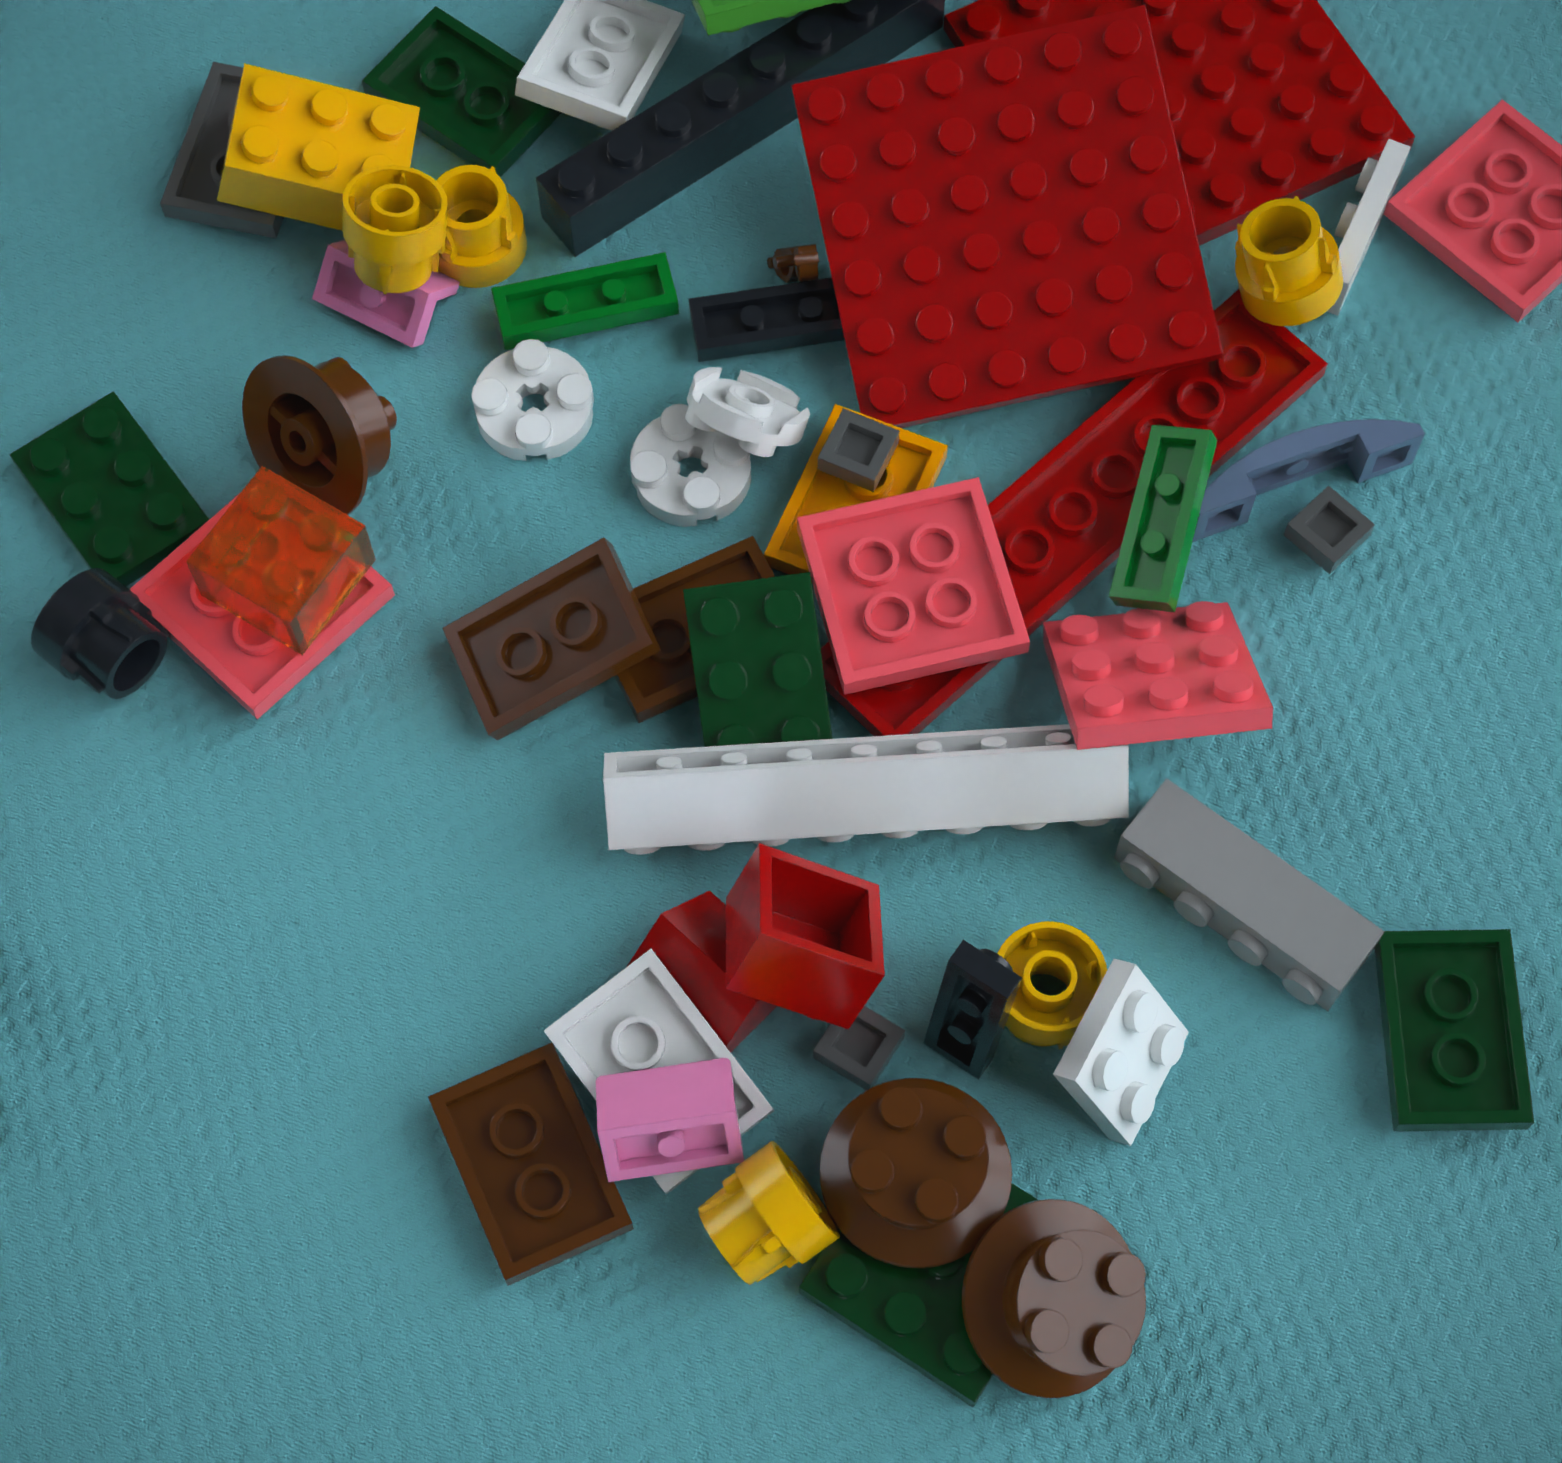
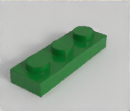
[491,252,679,350]
[1109,425,1218,612]

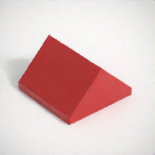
[626,891,777,1053]

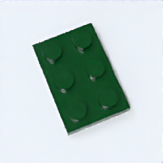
[362,6,562,177]
[9,391,209,586]
[683,572,833,747]
[1374,929,1534,1131]

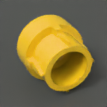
[342,165,448,294]
[436,165,527,288]
[1235,196,1343,326]
[997,921,1107,1050]
[698,1141,840,1285]

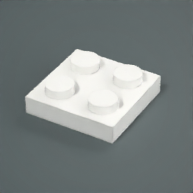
[1053,959,1189,1146]

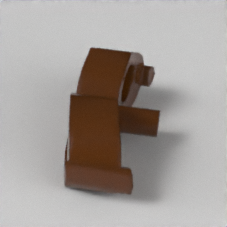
[767,244,819,283]

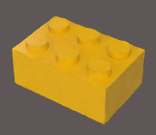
[217,63,420,231]

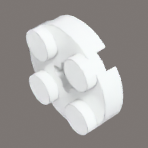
[471,339,594,461]
[685,367,810,457]
[630,404,751,527]

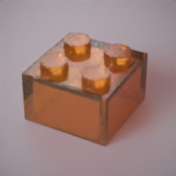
[186,466,376,656]

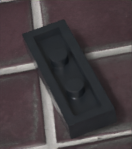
[688,277,845,362]
[923,940,1022,1080]

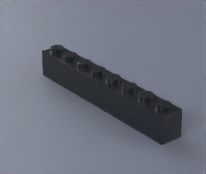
[536,0,945,257]

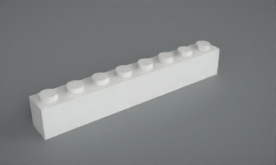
[603,724,1129,855]

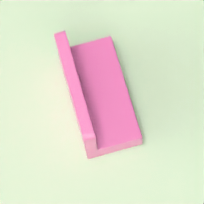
[312,240,460,348]
[596,1058,744,1182]

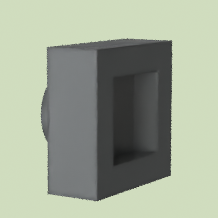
[817,408,900,492]
[1284,485,1375,574]
[813,1006,905,1091]

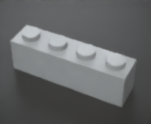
[1114,778,1385,1011]

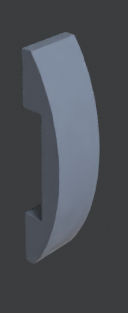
[1193,419,1425,542]

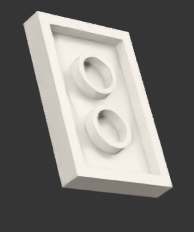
[515,0,685,131]
[544,949,774,1194]

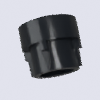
[31,568,170,699]

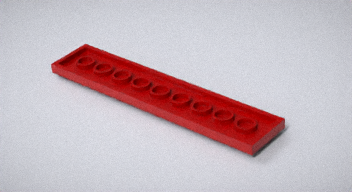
[821,289,1328,736]

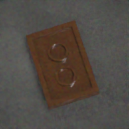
[614,536,775,723]
[442,537,661,740]
[428,1042,634,1286]

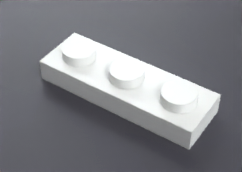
[1327,139,1411,316]

